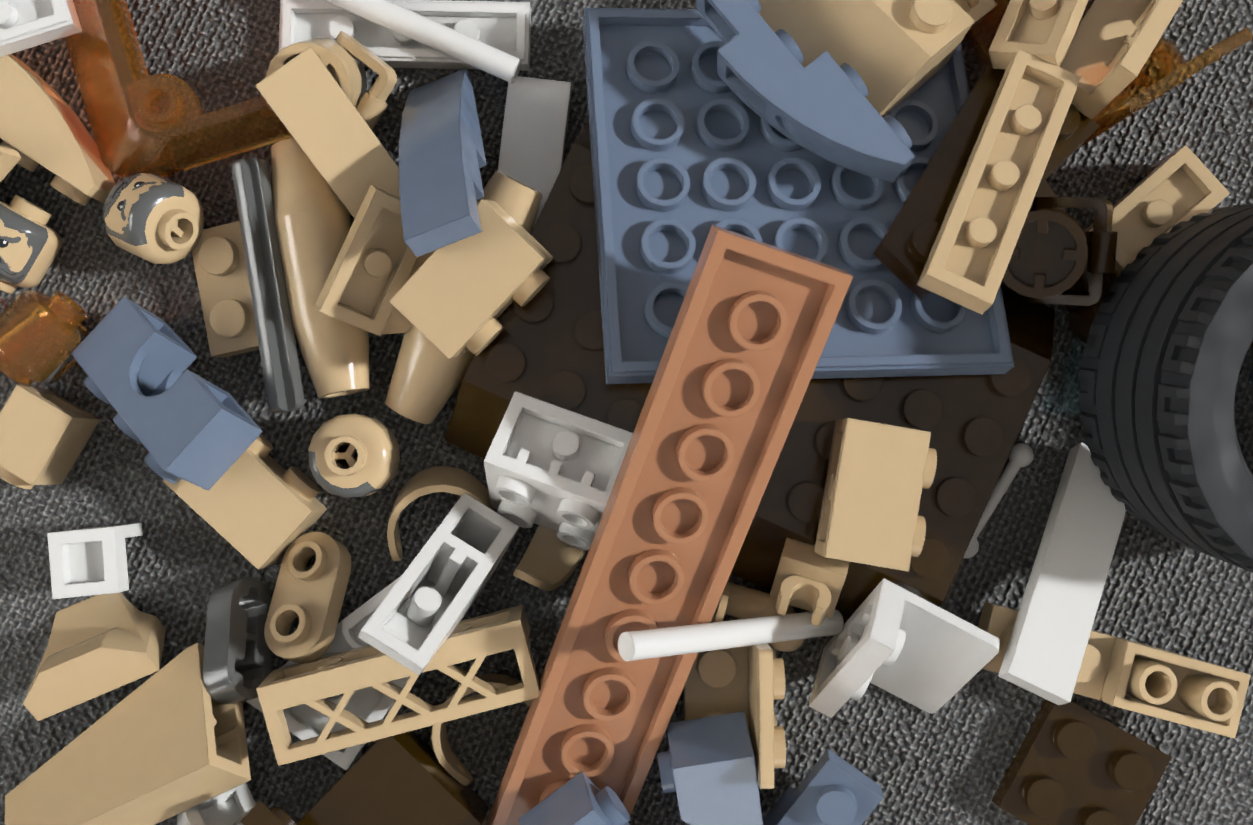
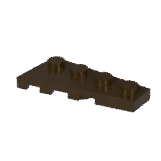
[873,59,1099,300]

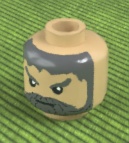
[102,173,205,264]
[0,195,62,294]
[308,414,400,498]

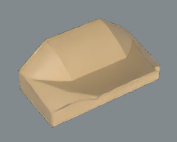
[23,592,166,721]

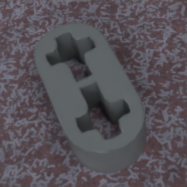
[203,577,272,705]

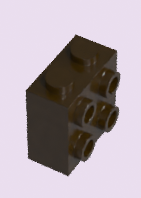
[296,731,489,825]

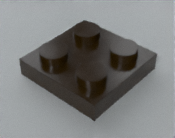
[991,700,1172,825]

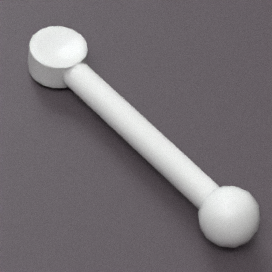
[963,443,1034,558]

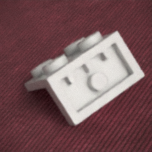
[484,391,633,550]
[808,578,1000,718]

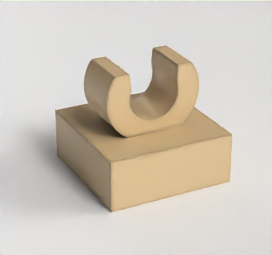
[769,538,850,626]

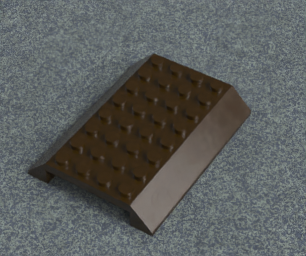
[444,122,1055,624]

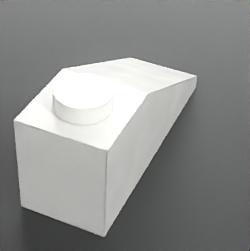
[358,493,519,676]

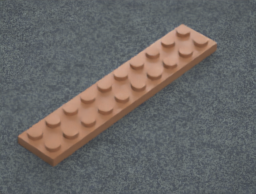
[485,225,853,825]

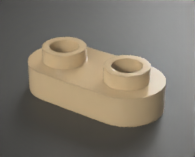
[264,532,352,663]

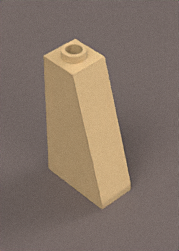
[5,643,251,825]

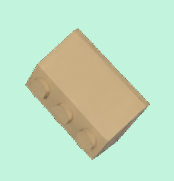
[758,0,975,117]

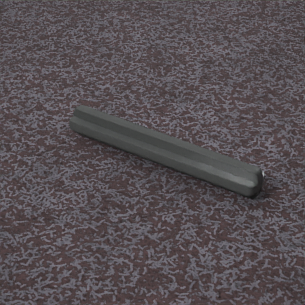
[232,157,305,413]

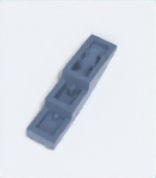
[399,68,487,257]

